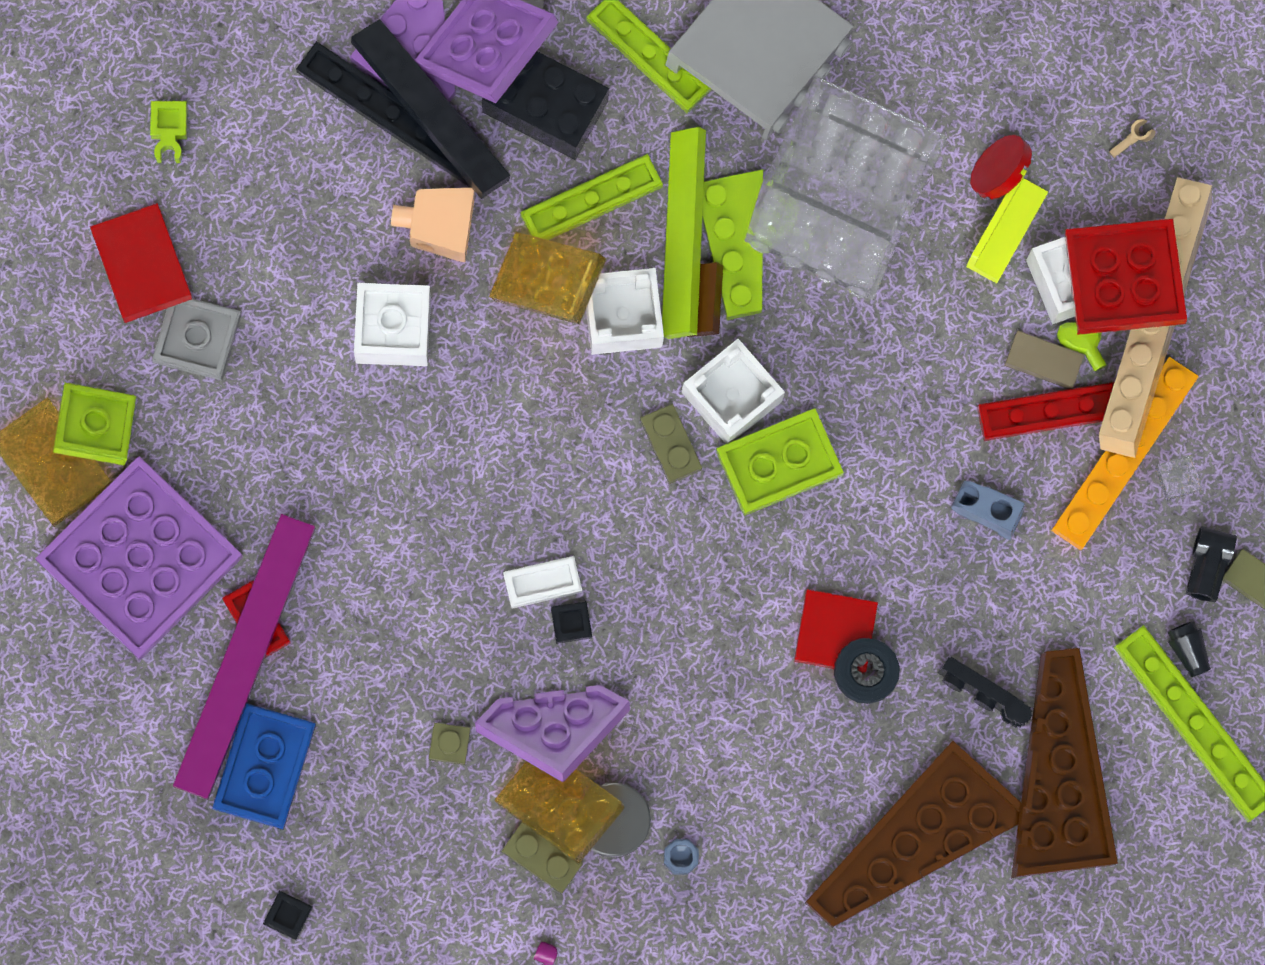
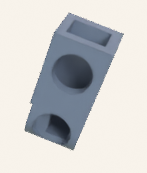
[951,481,1025,541]

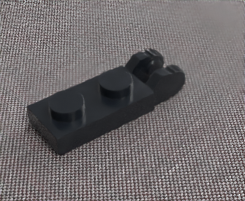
[938,657,1033,728]

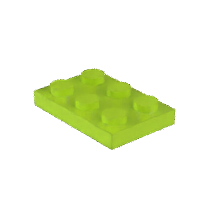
[716,408,844,516]

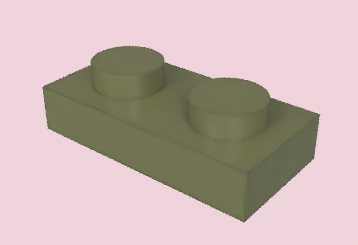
[640,404,702,484]
[501,821,583,895]

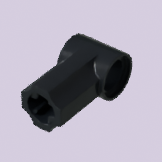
[1185,526,1237,603]

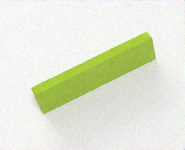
[586,0,711,114]
[520,154,663,246]

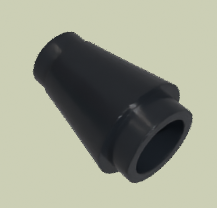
[1168,621,1211,677]

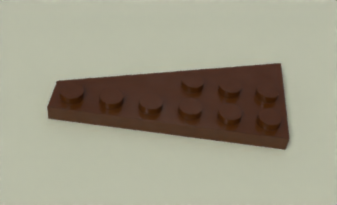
[1011,648,1118,879]
[805,741,1021,928]

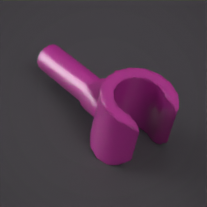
[534,941,558,965]

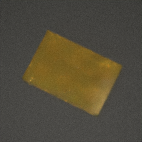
[489,232,606,325]
[0,397,112,527]
[495,761,625,865]

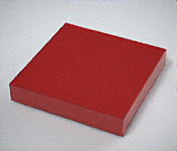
[794,589,878,675]

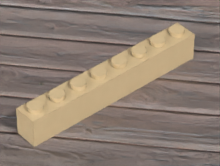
[1099,177,1212,458]

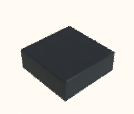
[551,601,592,644]
[263,890,313,941]

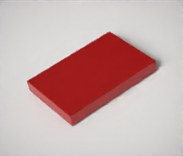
[90,203,192,323]

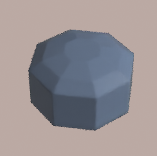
[664,839,699,875]

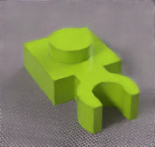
[150,101,188,163]

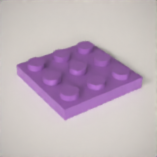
[415,0,559,103]

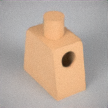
[391,188,475,262]

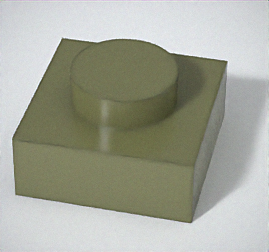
[429,723,471,765]

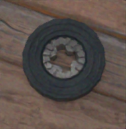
[834,638,900,704]

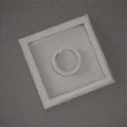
[152,299,241,381]

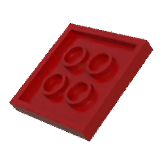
[1065,219,1187,335]

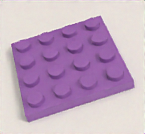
[35,456,243,660]

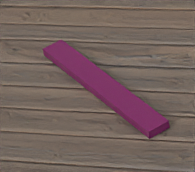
[173,514,316,800]

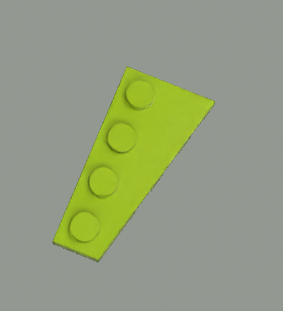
[702,169,763,320]

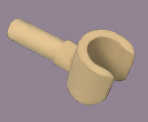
[1109,119,1156,158]

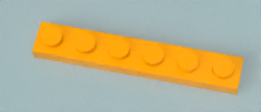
[1051,357,1199,551]

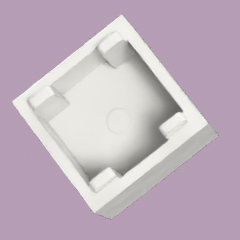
[1026,225,1098,325]
[583,268,664,355]
[354,283,431,366]
[682,339,785,444]

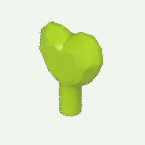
[1057,322,1107,372]

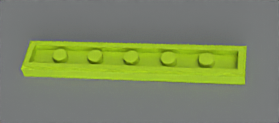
[662,127,706,339]
[1114,625,1265,822]

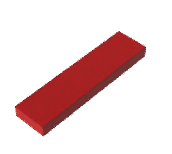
[977,382,1115,441]

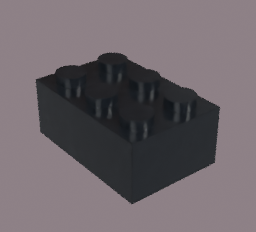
[482,51,609,160]

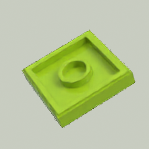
[53,382,136,466]

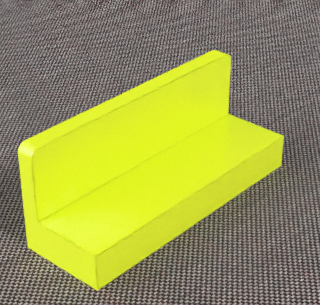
[966,169,1048,283]

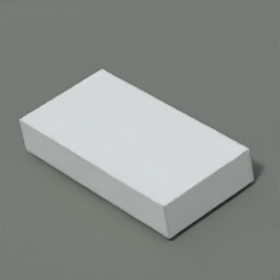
[503,556,582,609]

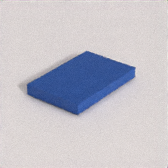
[212,704,316,830]

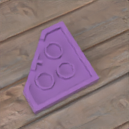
[350,0,456,102]
[475,685,630,782]

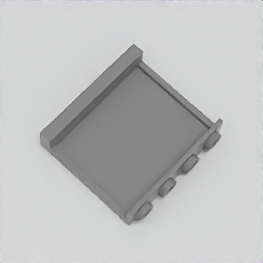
[665,0,854,140]

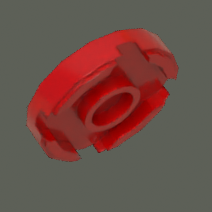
[970,135,1032,200]

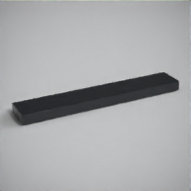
[351,19,510,199]
[296,41,471,187]

